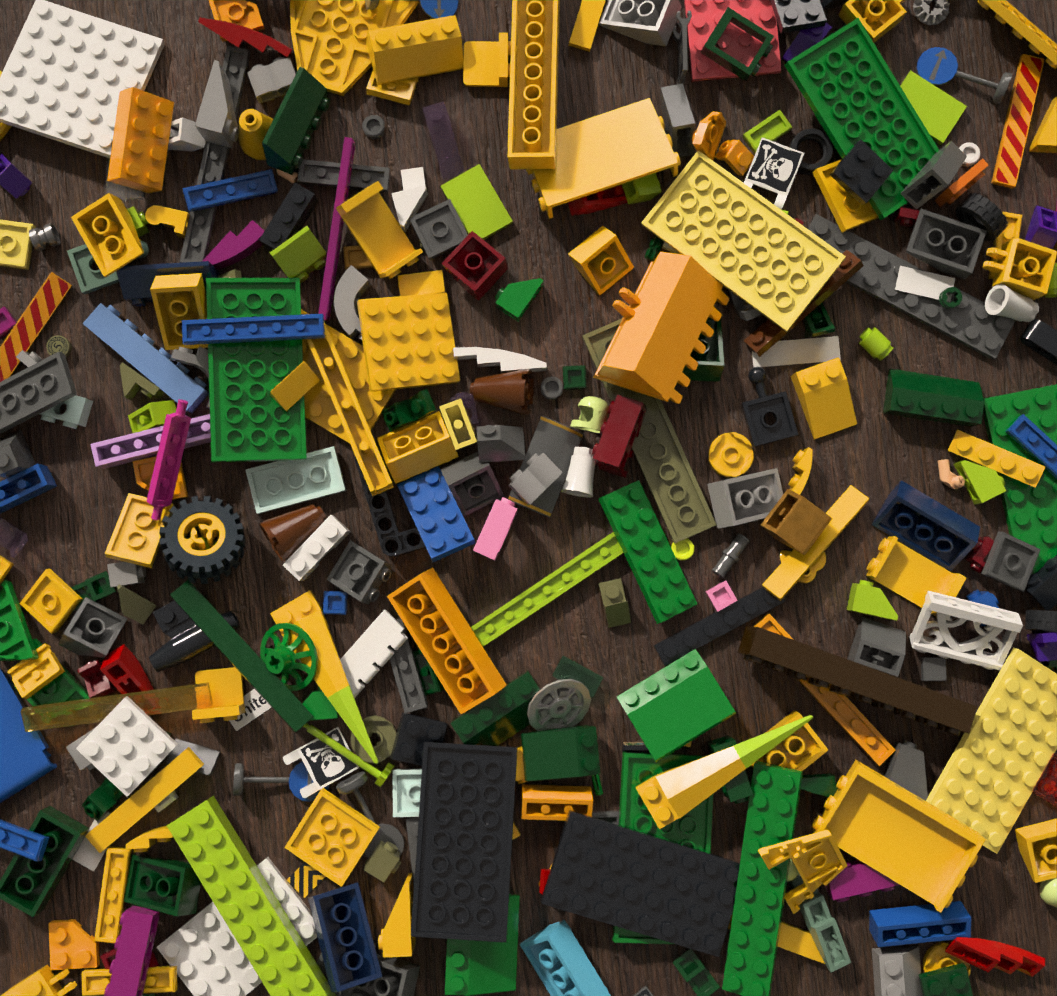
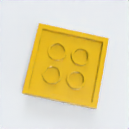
[284,788,380,887]

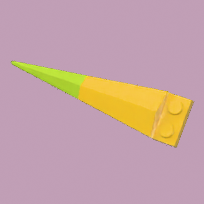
[270,590,378,764]
[636,715,813,829]

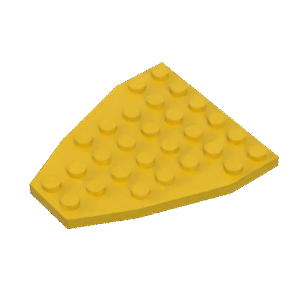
[290,0,419,96]

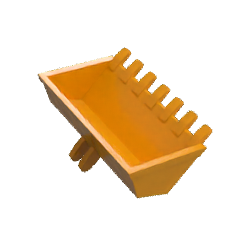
[593,252,729,404]

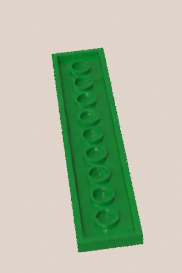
[722,761,803,996]

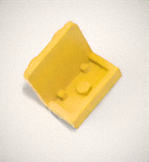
[463,32,511,87]
[192,667,245,723]

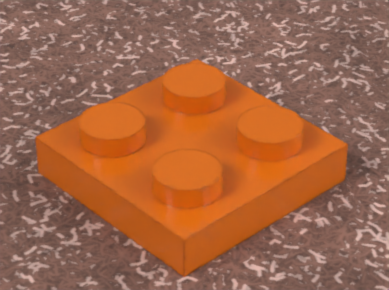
[934,158,988,207]

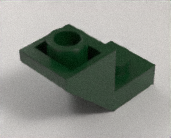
[382,389,436,432]
[82,778,124,822]

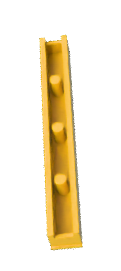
[307,322,394,496]

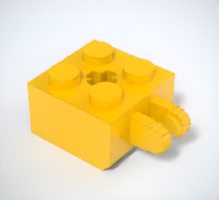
[839,0,907,43]
[983,238,1057,300]
[1,964,77,996]

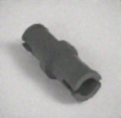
[712,533,750,579]

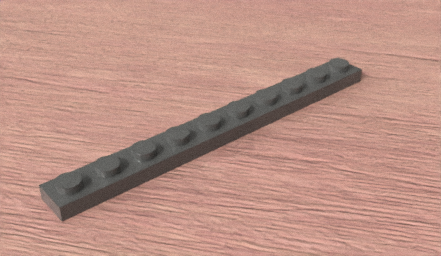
[180,45,251,263]

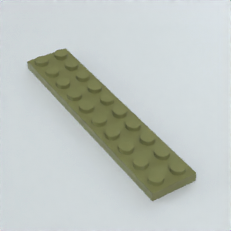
[582,319,716,544]

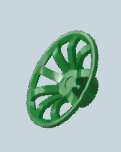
[260,623,318,691]

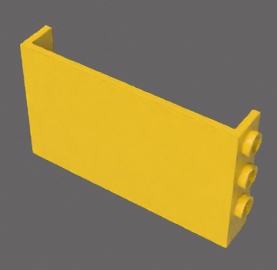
[526,98,681,219]
[812,759,986,913]

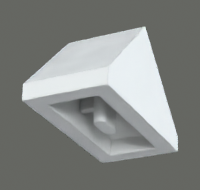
[392,185,428,232]

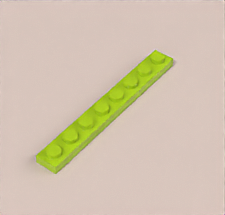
[471,532,623,647]

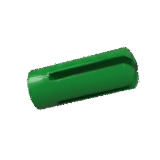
[591,774,603,796]

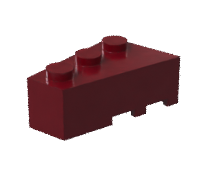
[592,395,646,478]

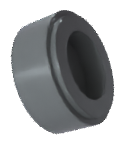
[362,115,385,139]
[541,377,563,400]

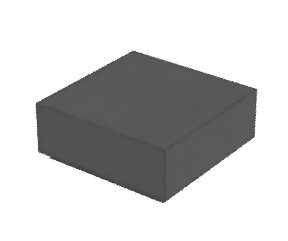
[920,657,946,681]

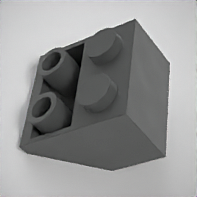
[848,617,906,677]

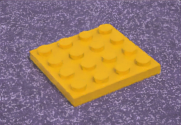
[357,293,460,392]

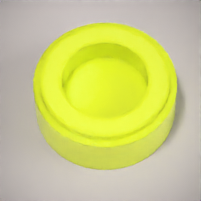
[671,538,694,560]

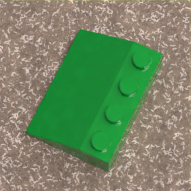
[617,649,736,762]
[445,894,520,996]

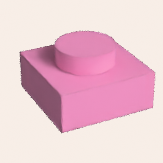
[705,580,738,612]

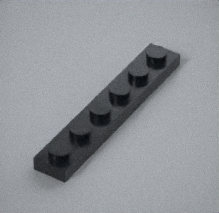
[653,587,785,666]

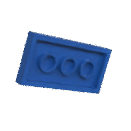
[397,466,475,562]

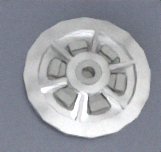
[527,679,591,731]

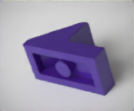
[1027,632,1057,662]

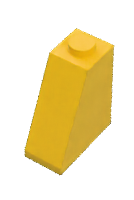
[1029,96,1057,153]

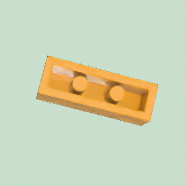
[521,784,593,821]

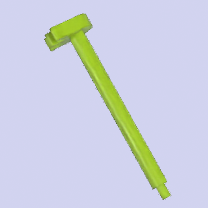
[303,723,394,787]

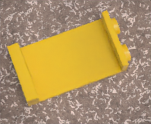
[336,181,423,279]
[866,536,966,617]

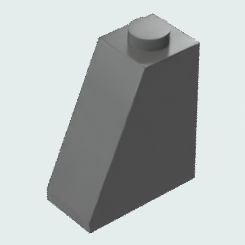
[660,83,695,157]
[901,141,967,210]
[0,430,36,478]
[883,740,928,801]

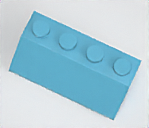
[520,920,611,996]

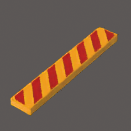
[991,54,1044,189]
[0,272,72,382]

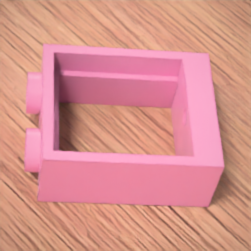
[473,497,518,561]

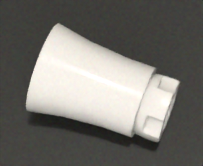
[985,284,1039,322]
[561,447,596,498]

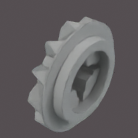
[913,0,950,25]

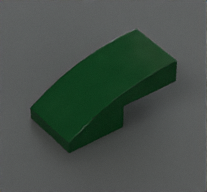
[71,571,116,611]
[672,949,720,996]

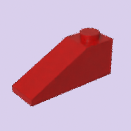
[568,184,628,216]
[100,644,163,716]

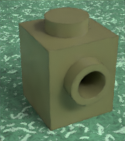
[364,840,401,883]

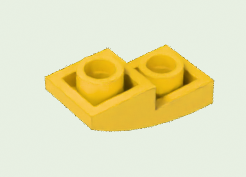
[788,447,813,495]
[126,826,173,852]

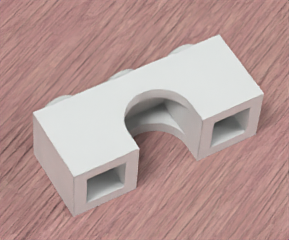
[283,515,351,581]

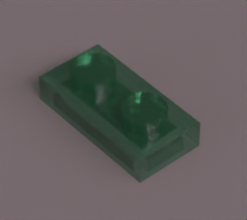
[552,655,603,698]

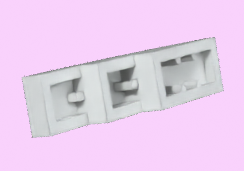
[453,347,547,373]

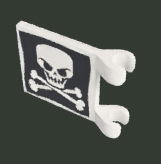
[744,138,804,210]
[283,727,359,798]

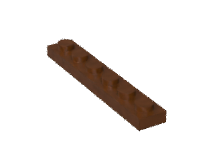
[744,250,864,358]

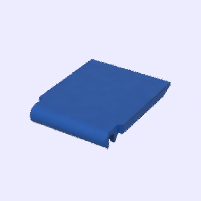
[0,669,57,803]

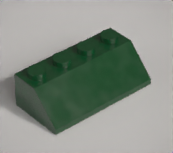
[262,67,330,175]
[883,369,984,427]
[450,670,541,746]

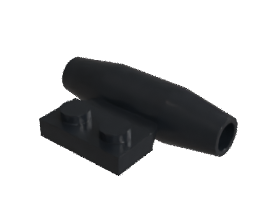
[149,601,240,672]

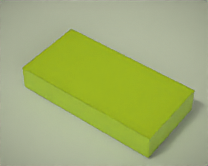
[742,110,793,154]

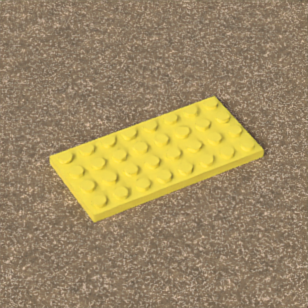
[642,150,846,332]
[926,647,1057,854]

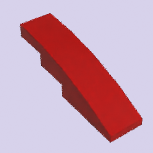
[198,18,293,58]
[945,937,1045,977]

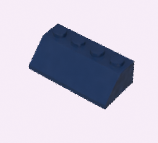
[116,261,219,306]
[872,480,980,572]
[308,882,382,992]

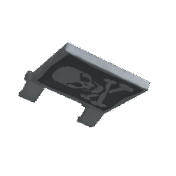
[672,11,692,84]

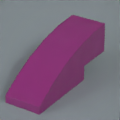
[203,220,264,270]

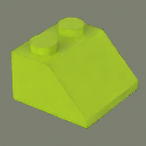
[270,226,327,283]

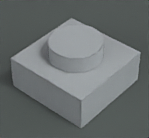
[16,350,43,367]

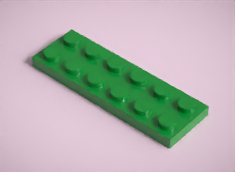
[599,480,697,624]

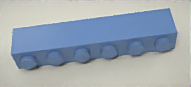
[83,303,209,413]

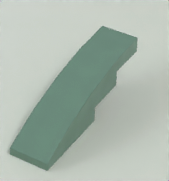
[789,874,851,972]

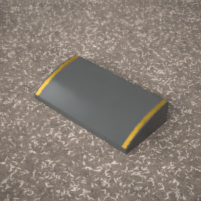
[508,416,583,518]

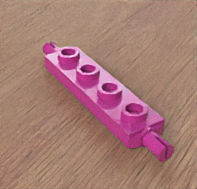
[146,399,191,520]

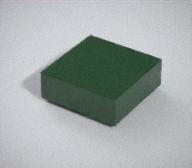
[563,365,586,390]

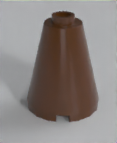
[470,369,534,415]
[259,504,326,562]

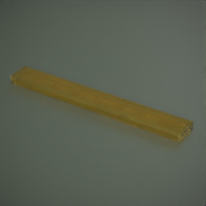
[21,682,213,732]

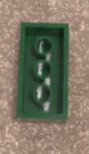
[0,806,90,917]

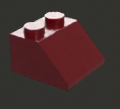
[441,231,509,301]

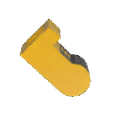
[145,205,190,238]

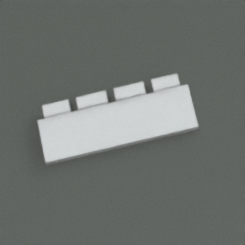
[340,610,408,699]

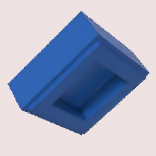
[323,591,348,615]

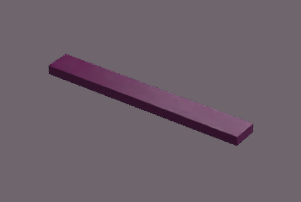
[318,137,356,322]

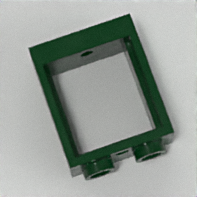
[701,7,774,81]
[707,735,753,804]

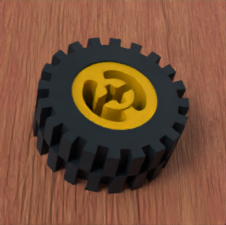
[159,496,245,584]

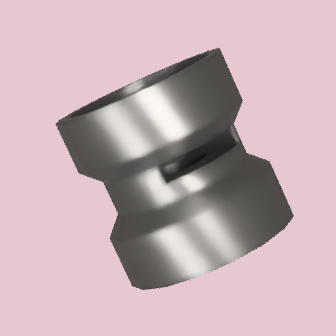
[29,223,61,251]

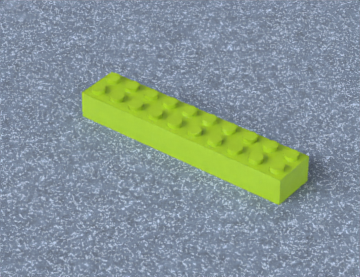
[167,796,337,996]

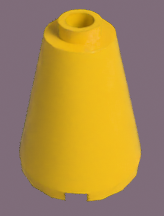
[238,109,273,160]

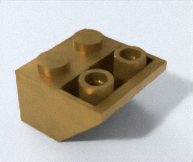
[761,489,832,556]

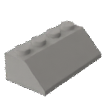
[872,946,923,996]

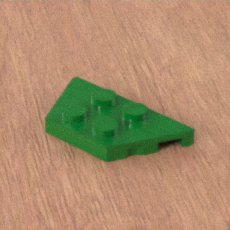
[0,580,39,661]
[14,639,97,720]

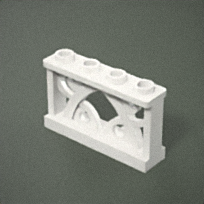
[909,591,1023,670]

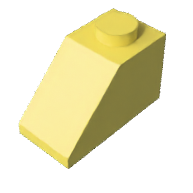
[439,399,477,450]

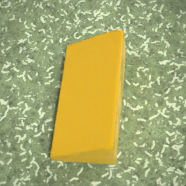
[270,361,320,411]

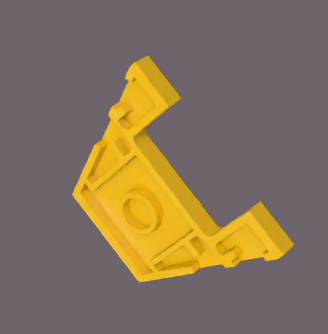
[758,829,848,914]

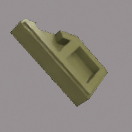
[117,584,156,625]

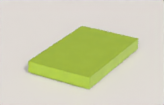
[900,70,967,145]
[441,164,513,240]

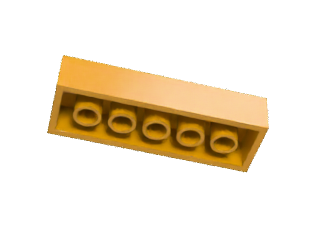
[387,567,506,714]

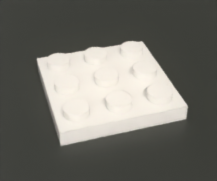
[76,696,178,797]

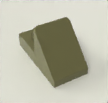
[120,362,165,400]
[598,578,631,628]

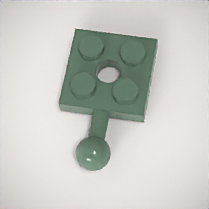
[67,240,149,294]

